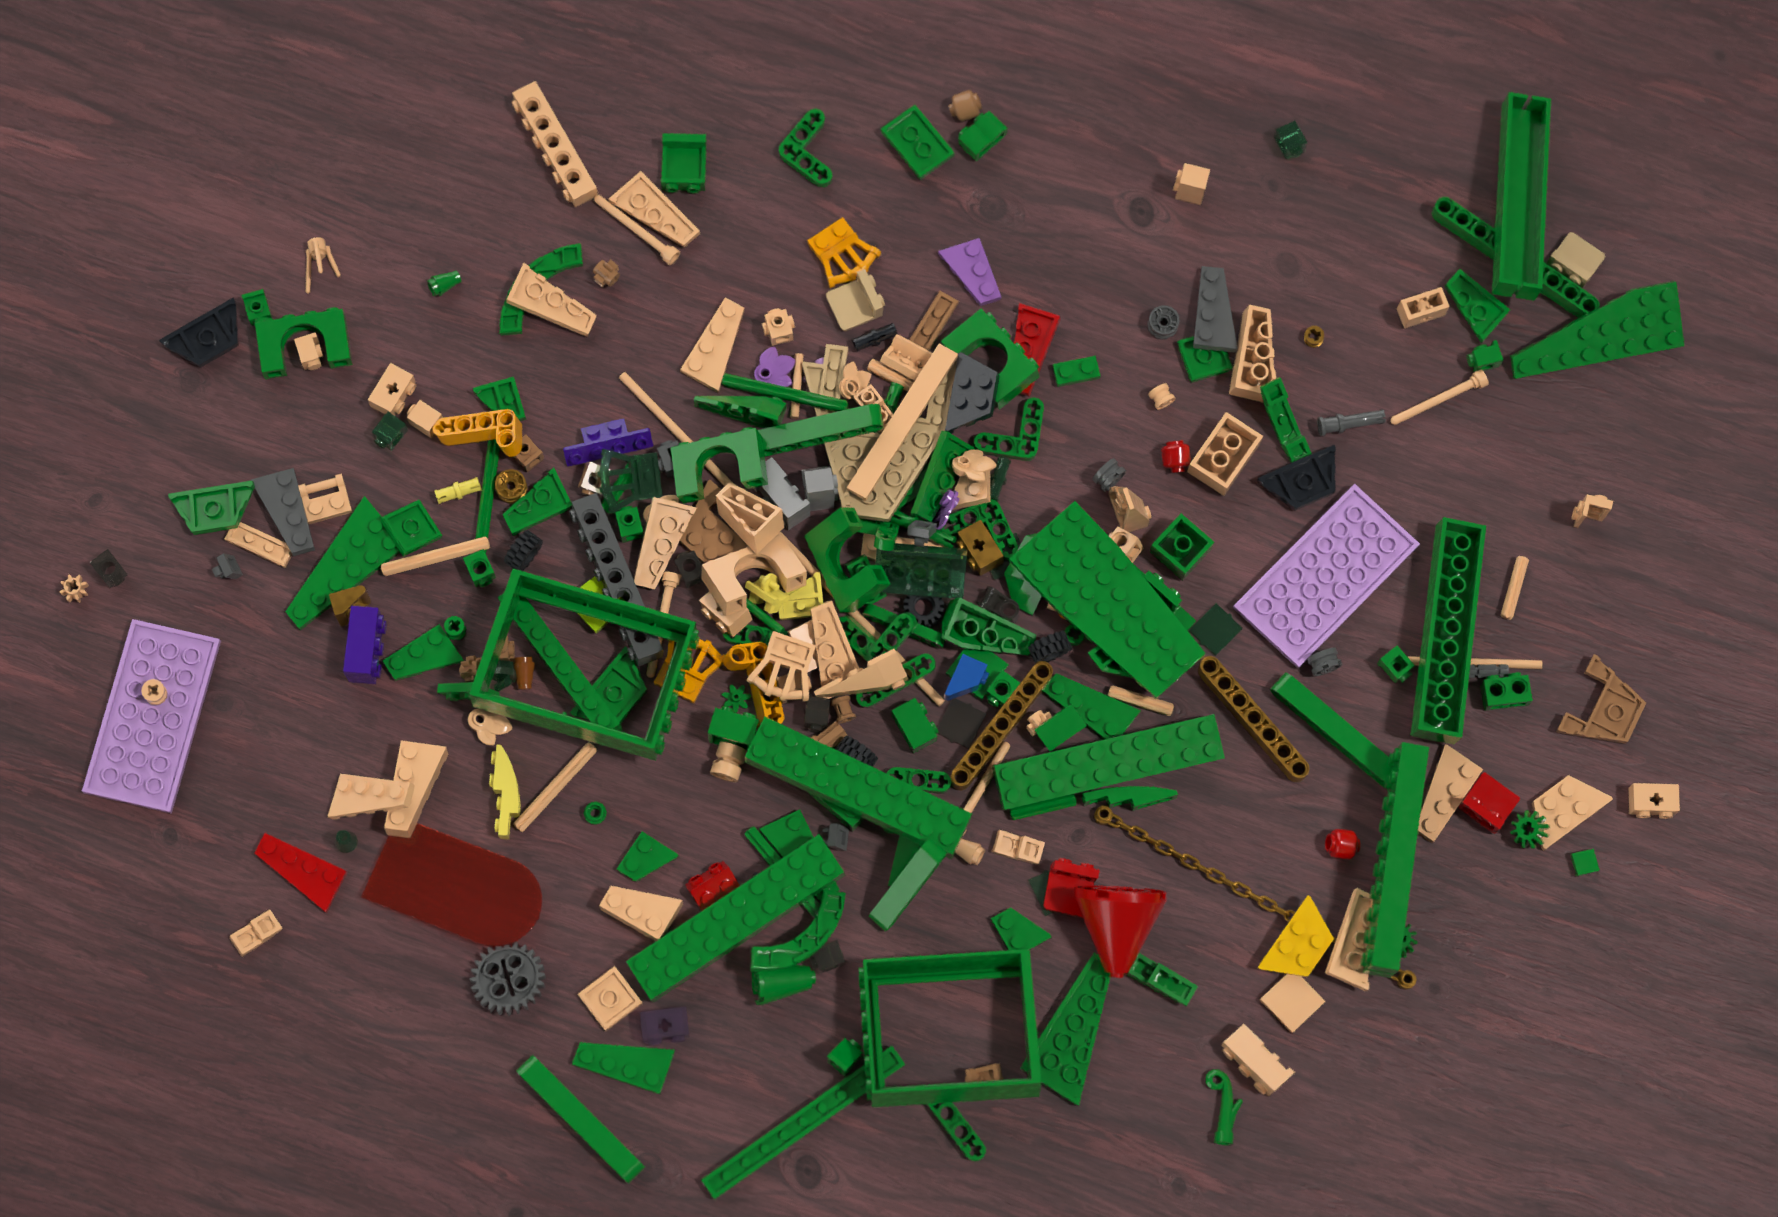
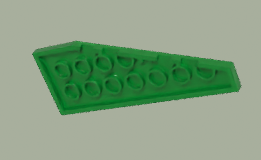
[1510,281,1685,379]

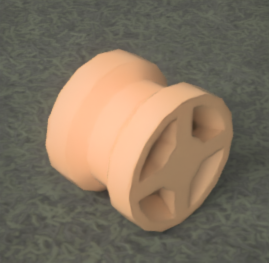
[1148,383,1176,410]
[141,679,168,705]

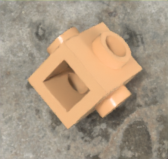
[762,309,795,346]

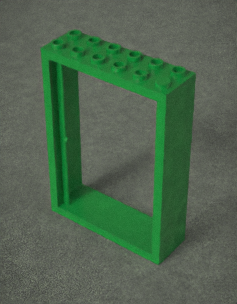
[469,569,700,761]

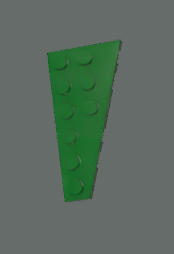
[1020,952,1110,1107]

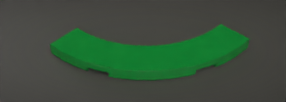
[500,243,583,336]
[750,890,846,972]

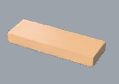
[224,522,292,568]

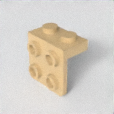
[1547,232,1605,288]
[826,269,885,331]

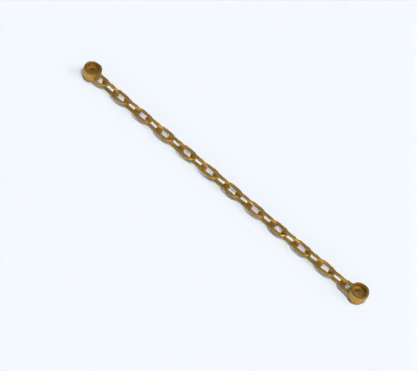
[1094,806,1417,990]

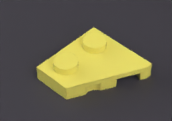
[779,572,823,620]

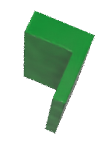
[1034,703,1087,751]

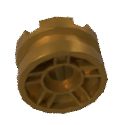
[495,469,527,504]

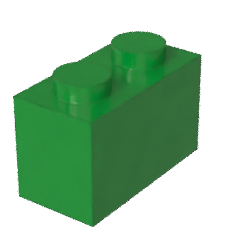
[891,698,939,754]

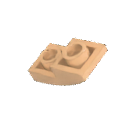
[853,384,893,434]

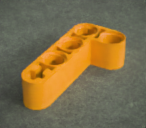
[432,409,522,457]
[723,642,784,724]

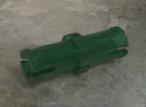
[990,456,1011,501]

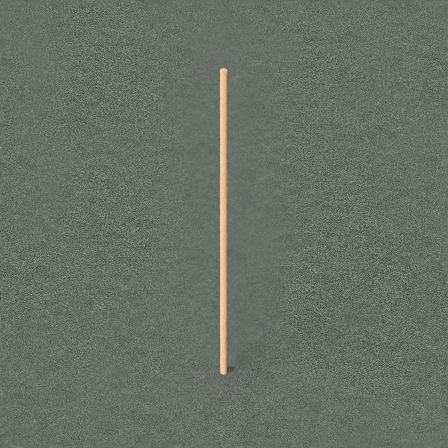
[619,372,945,706]

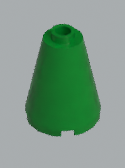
[751,964,816,1006]

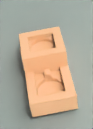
[992,830,1045,865]
[230,910,282,957]

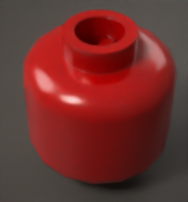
[1161,440,1191,473]
[1325,829,1361,859]

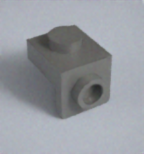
[656,440,679,478]

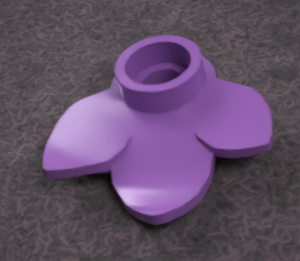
[754,347,795,387]
[932,489,960,530]

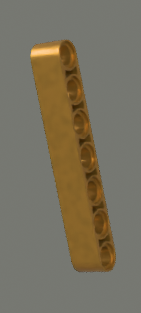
[1198,656,1309,783]
[951,661,1053,791]

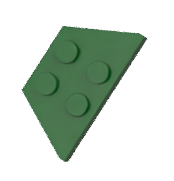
[168,481,255,535]
[570,646,647,724]

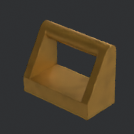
[329,585,371,626]

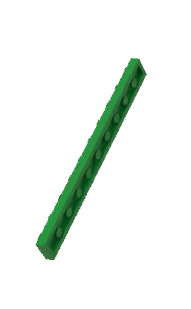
[701,1046,905,1200]

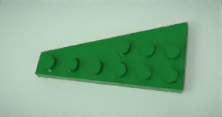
[285,496,400,631]

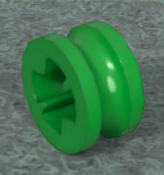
[1065,624,1085,646]

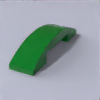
[1260,377,1312,463]

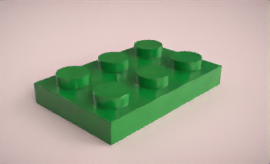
[881,105,955,180]

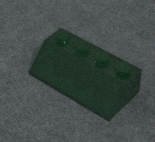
[876,543,967,599]

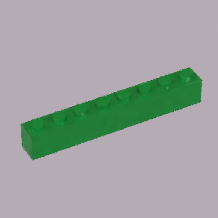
[497,593,623,731]

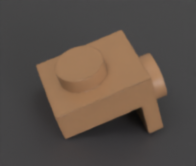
[965,1064,1003,1082]

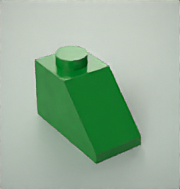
[827,1038,863,1077]

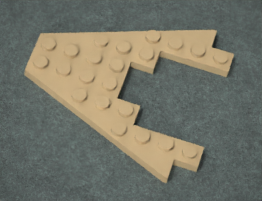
[802,344,957,522]

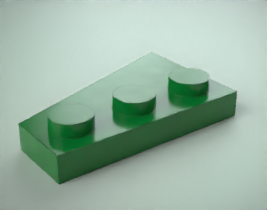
[1445,269,1510,344]

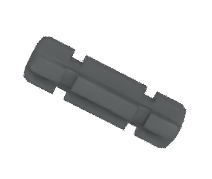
[1469,664,1509,678]

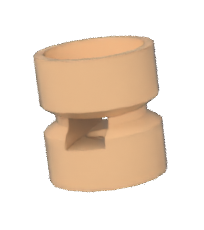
[710,742,747,782]

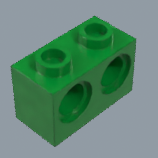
[1480,672,1533,711]

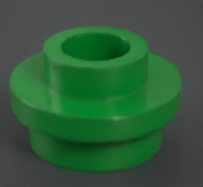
[584,802,607,825]

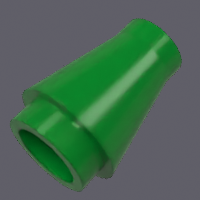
[427,271,462,296]

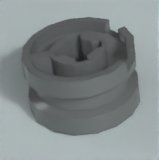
[1148,305,1180,340]
[1092,458,1127,492]
[1307,648,1343,677]

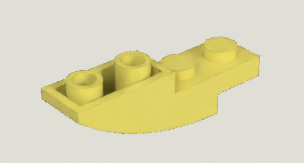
[489,745,521,839]

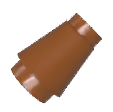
[512,657,535,690]

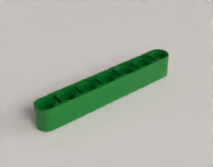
[736,404,884,461]
[1270,672,1391,790]
[516,1055,645,1184]

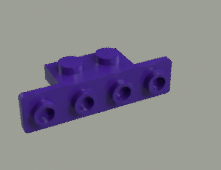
[563,418,653,466]

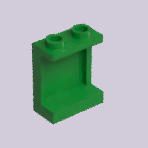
[661,133,707,193]

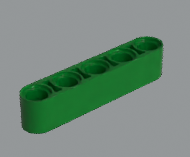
[868,838,948,932]

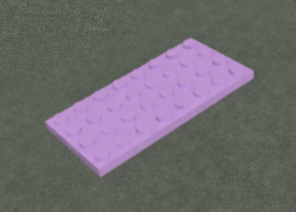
[1233,484,1420,669]
[82,619,221,814]

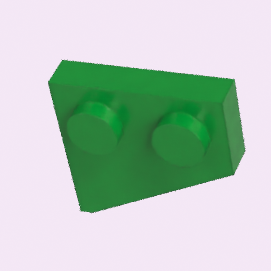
[991,908,1052,951]

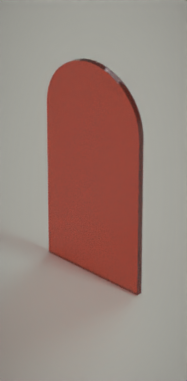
[361,823,542,947]

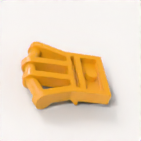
[807,217,882,288]
[654,639,724,703]

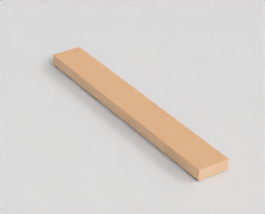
[847,344,958,501]

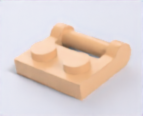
[298,473,353,524]

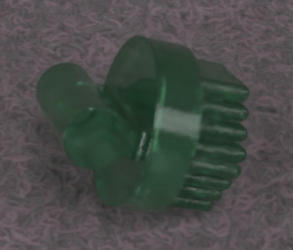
[492,660,517,692]

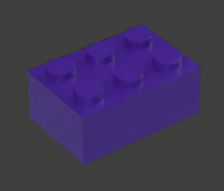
[343,606,387,684]

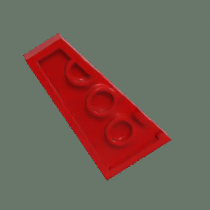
[1014,303,1061,396]
[254,833,348,913]

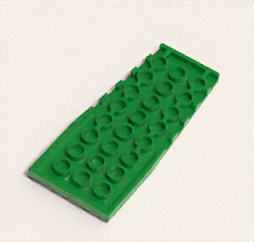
[1009,501,1205,699]

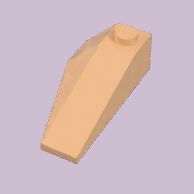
[1108,486,1151,532]
[814,649,908,699]

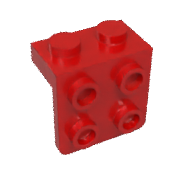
[1043,858,1100,918]

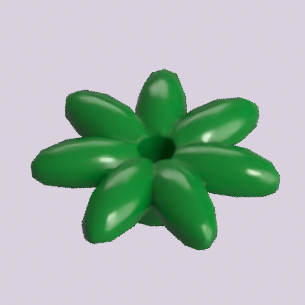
[722,684,751,713]

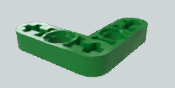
[779,109,832,188]
[974,397,1044,461]
[940,499,1018,561]
[857,518,900,551]
[839,612,917,662]
[882,767,951,833]

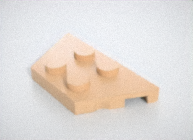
[1532,775,1613,851]

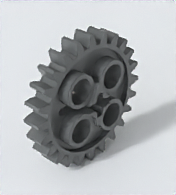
[470,941,546,1016]

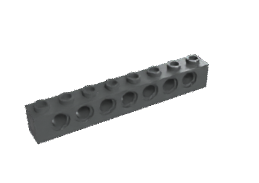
[569,493,663,667]

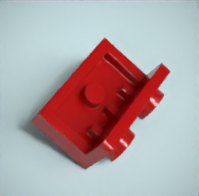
[685,861,740,912]

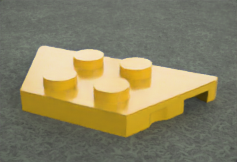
[1257,895,1334,977]

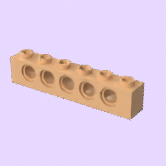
[511,81,598,207]

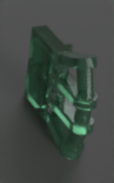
[597,449,662,513]

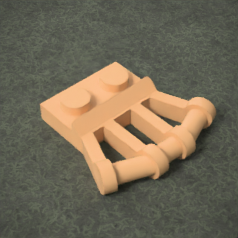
[746,631,816,702]

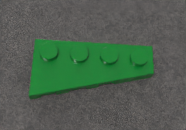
[911,431,976,522]
[1042,673,1141,740]
[759,809,840,901]
[572,1042,675,1095]

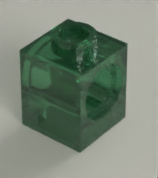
[1274,120,1307,159]
[372,412,408,451]

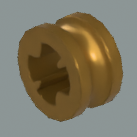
[1304,326,1324,348]

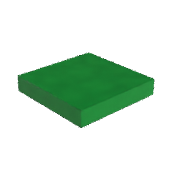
[1176,336,1233,383]
[380,500,442,557]
[946,648,1009,701]

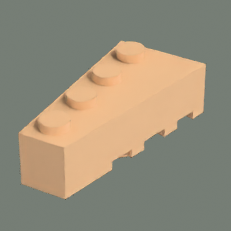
[1229,305,1276,402]
[384,741,449,838]

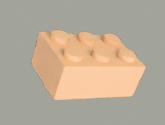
[1187,412,1263,496]

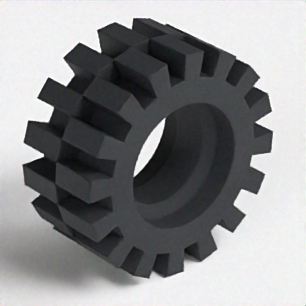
[504,530,543,571]
[903,586,944,628]
[1028,631,1072,664]
[835,735,878,767]

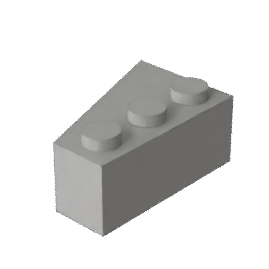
[753,457,810,530]
[801,466,838,512]

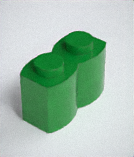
[958,111,1008,161]

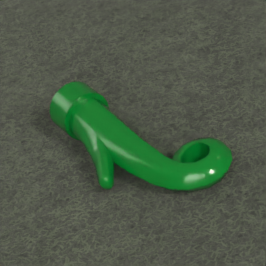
[1205,1069,1243,1145]

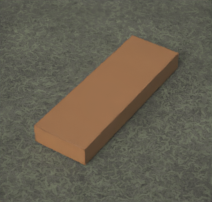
[909,291,959,351]

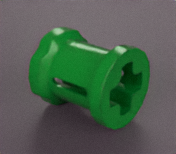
[444,616,466,641]

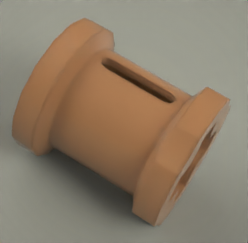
[830,696,856,724]

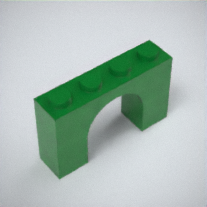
[255,307,353,379]
[941,309,1040,410]
[671,427,768,504]
[804,507,891,612]

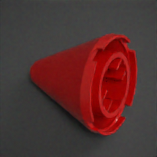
[1074,885,1167,978]

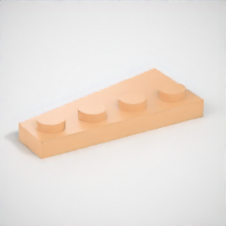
[506,263,597,337]
[680,297,744,393]
[633,497,697,589]
[810,600,859,701]
[1418,744,1483,843]
[328,774,415,820]

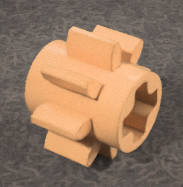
[60,574,89,603]
[1027,710,1052,737]

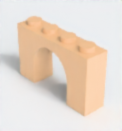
[702,534,807,616]

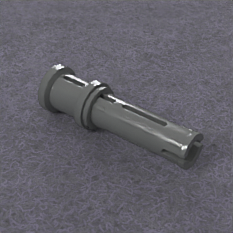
[1317,409,1386,436]

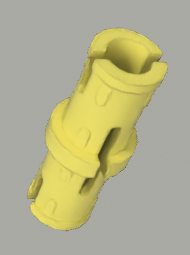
[435,477,482,504]

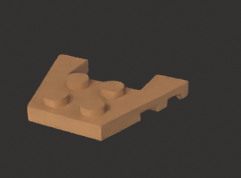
[679,479,748,564]
[1556,654,1646,744]

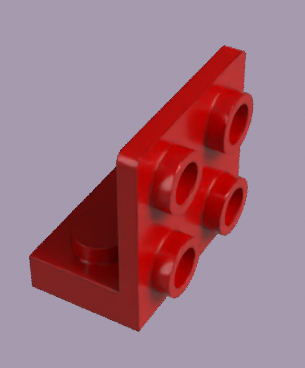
[1458,772,1520,835]

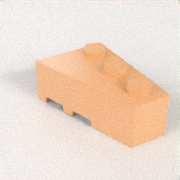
[716,482,784,555]
[599,886,683,942]
[1221,1024,1294,1096]

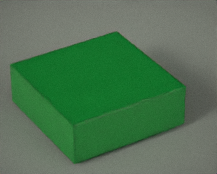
[1570,849,1600,877]

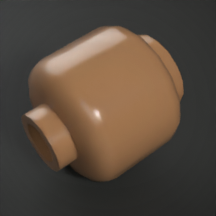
[949,90,982,121]

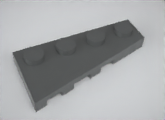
[1193,266,1238,353]
[251,468,315,556]

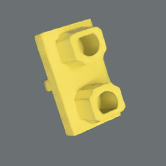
[745,573,790,614]

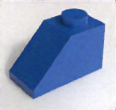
[944,654,989,701]

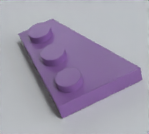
[938,238,1001,306]

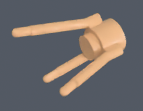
[306,237,340,293]

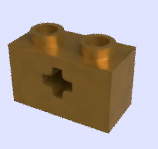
[956,520,1004,576]

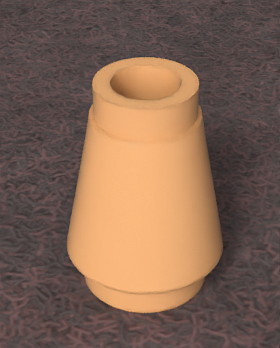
[955,839,985,865]

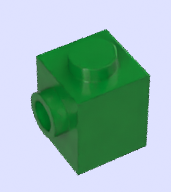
[615,506,644,543]

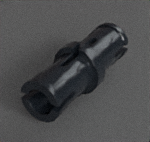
[852,323,898,352]

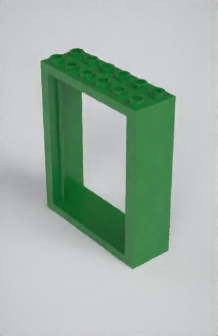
[859,949,1041,1107]

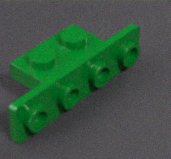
[1135,566,1196,631]

